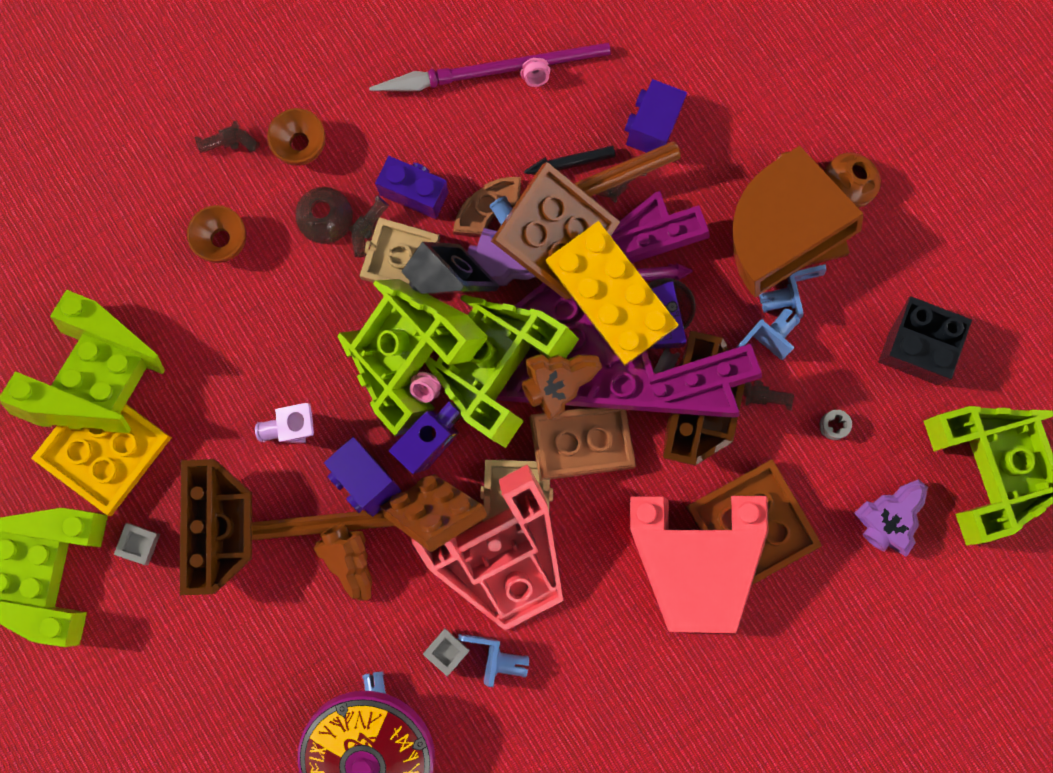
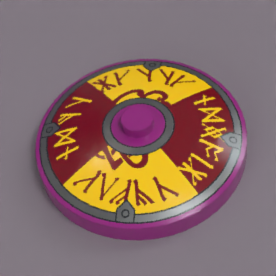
[297,691,435,773]

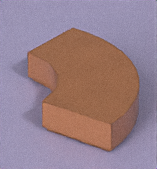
[453,177,521,237]

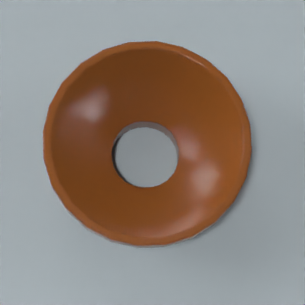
[267,108,325,166]
[824,152,881,208]
[187,205,246,263]

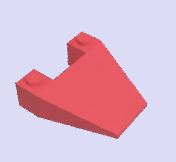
[412,464,563,631]
[630,496,768,633]

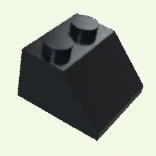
[401,242,500,294]

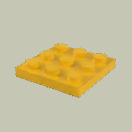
[31,404,172,516]

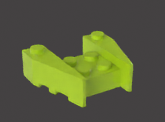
[338,279,488,436]
[0,290,165,433]
[425,295,579,448]
[924,406,1053,545]
[0,508,108,647]

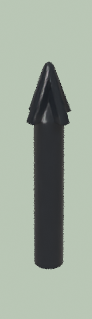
[524,145,616,175]

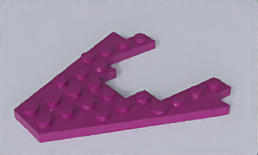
[496,191,762,418]

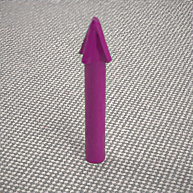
[636,264,693,281]

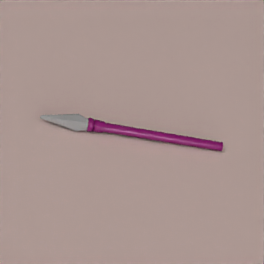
[369,43,611,91]

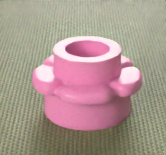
[520,58,550,87]
[409,372,441,403]

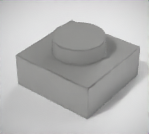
[114,523,160,565]
[423,628,470,677]

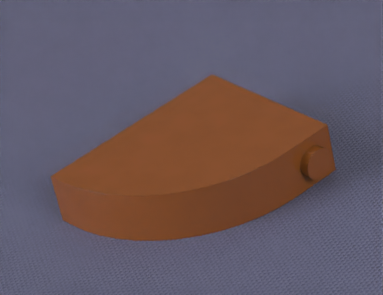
[733,146,863,298]

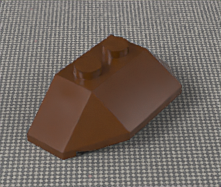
[663,331,745,466]
[180,459,252,595]

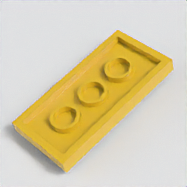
[546,221,679,366]

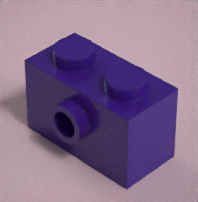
[624,79,687,153]
[375,155,449,219]
[324,437,402,517]

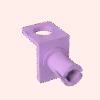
[255,403,314,444]

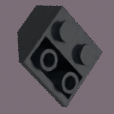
[878,296,972,385]

